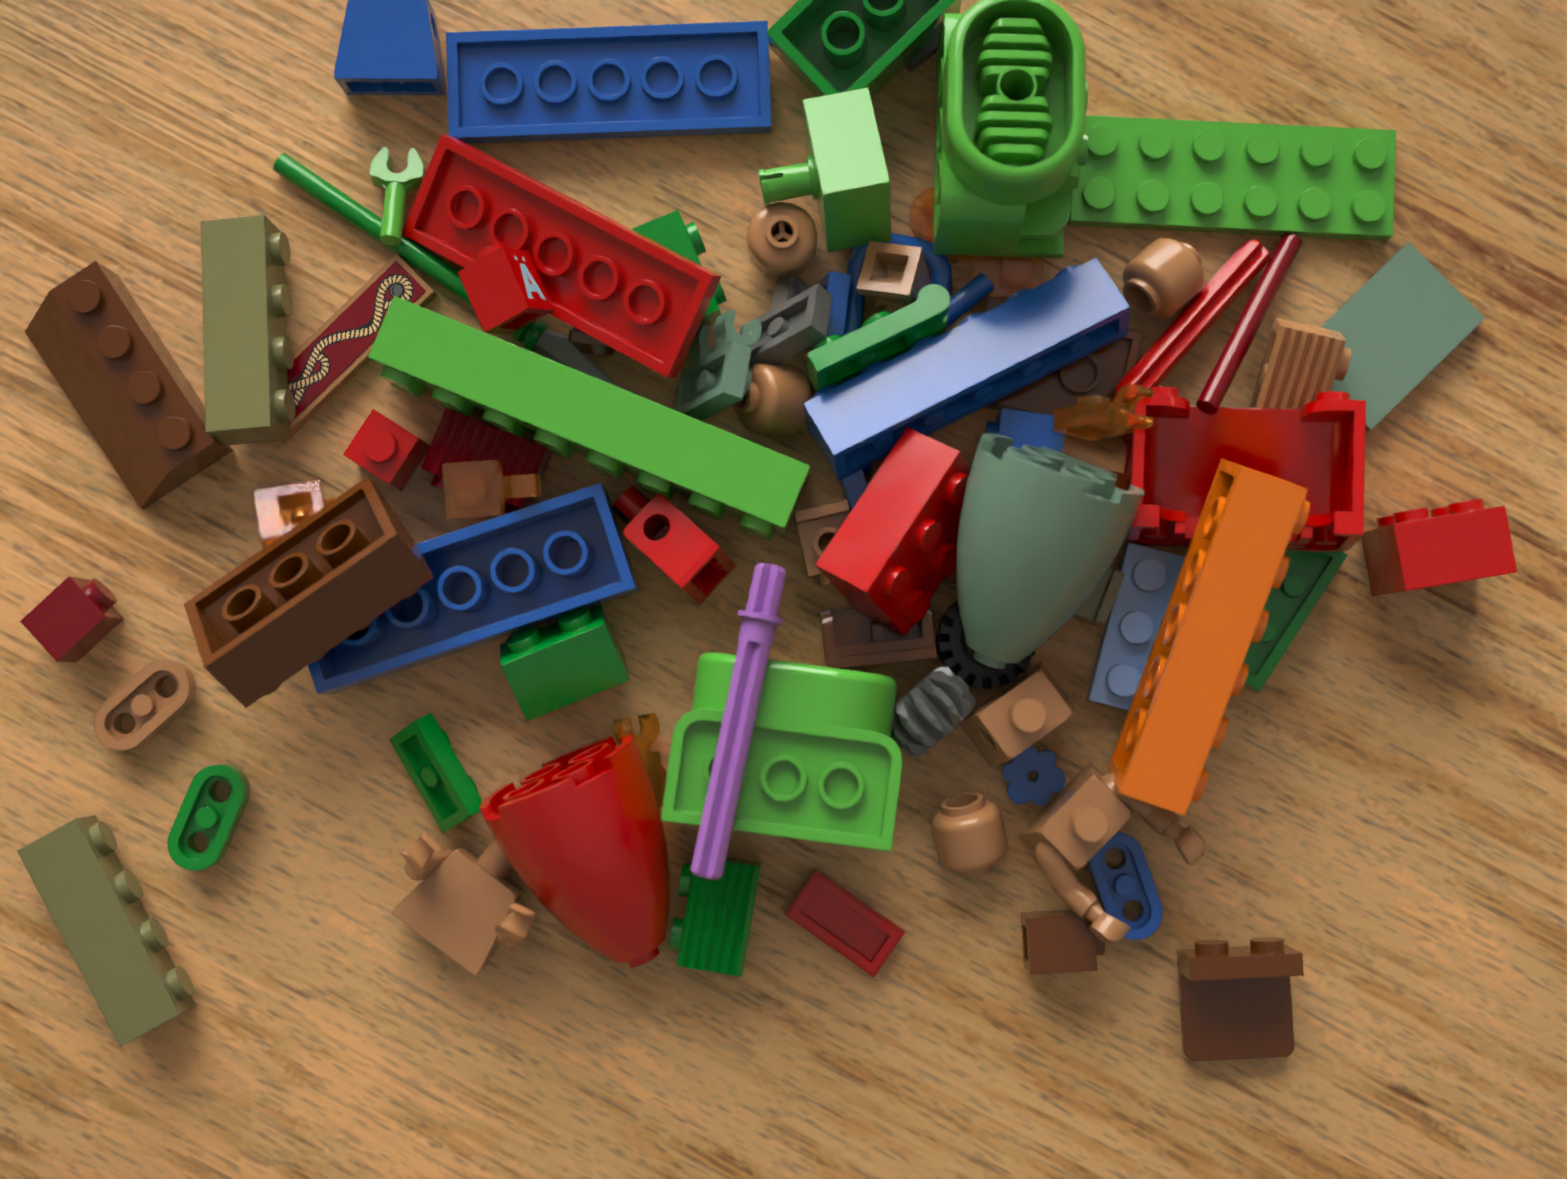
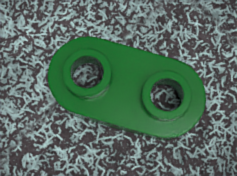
[167,764,250,871]

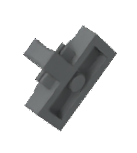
[740,274,833,368]

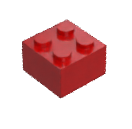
[1361,498,1517,596]

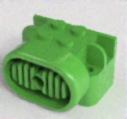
[933,0,1088,258]
[661,652,902,851]

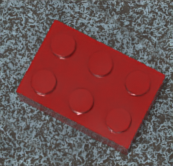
[815,427,971,636]

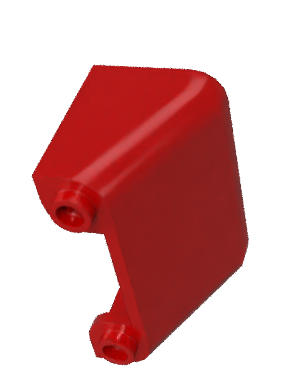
[1127,387,1366,552]

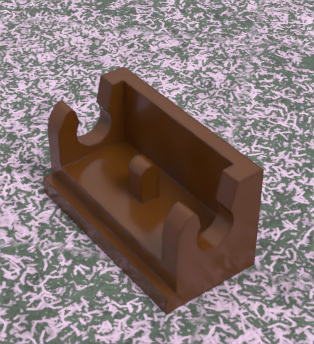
[820,605,937,669]

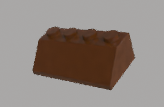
[25,261,233,509]
[184,476,434,708]

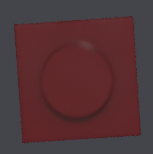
[20,576,124,663]

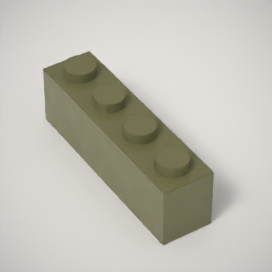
[201,215,295,446]
[17,815,196,1047]

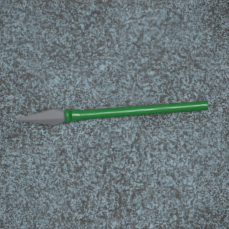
[273,153,620,388]

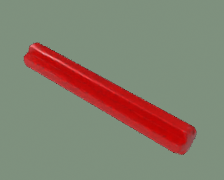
[1115,239,1270,408]

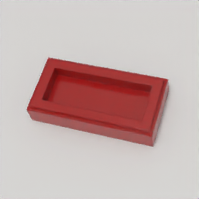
[784,868,905,977]

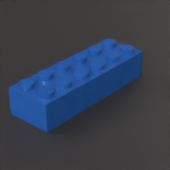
[308,483,640,694]

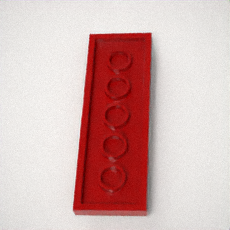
[402,134,722,378]

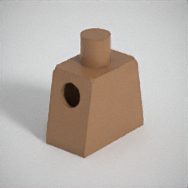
[960,662,1074,766]

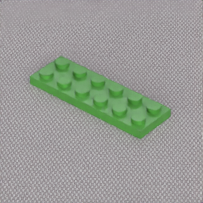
[1067,115,1396,241]

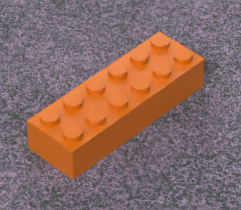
[1107,458,1310,816]

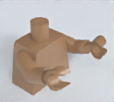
[1018,762,1205,944]
[391,830,537,976]

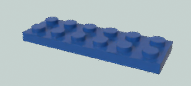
[446,21,772,144]

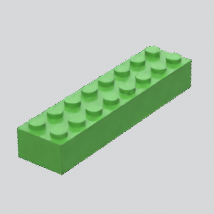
[368,296,810,541]

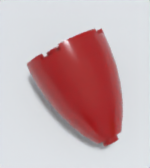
[479,734,670,968]

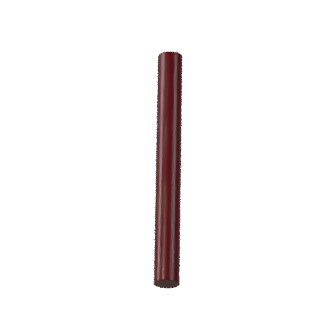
[1196,233,1302,414]

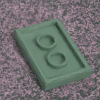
[1321,242,1485,432]

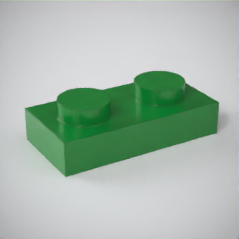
[389,712,482,833]

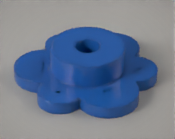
[1002,746,1065,806]

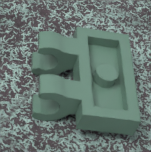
[674,309,762,421]

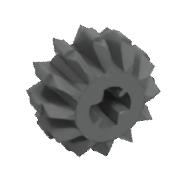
[891,666,976,757]

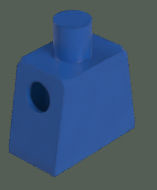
[334,0,447,95]

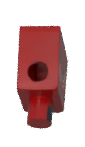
[613,486,736,605]

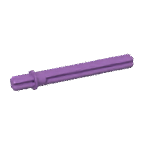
[691,563,786,880]

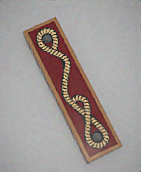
[279,253,437,444]

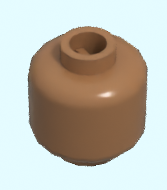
[747,202,817,278]
[1123,238,1204,319]
[733,363,816,435]
[931,792,1008,878]

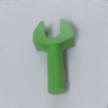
[369,147,426,246]

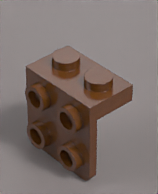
[1177,937,1304,1061]

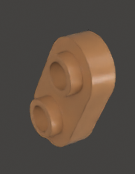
[94,660,196,751]

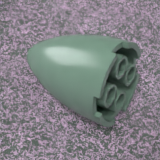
[956,433,1145,669]

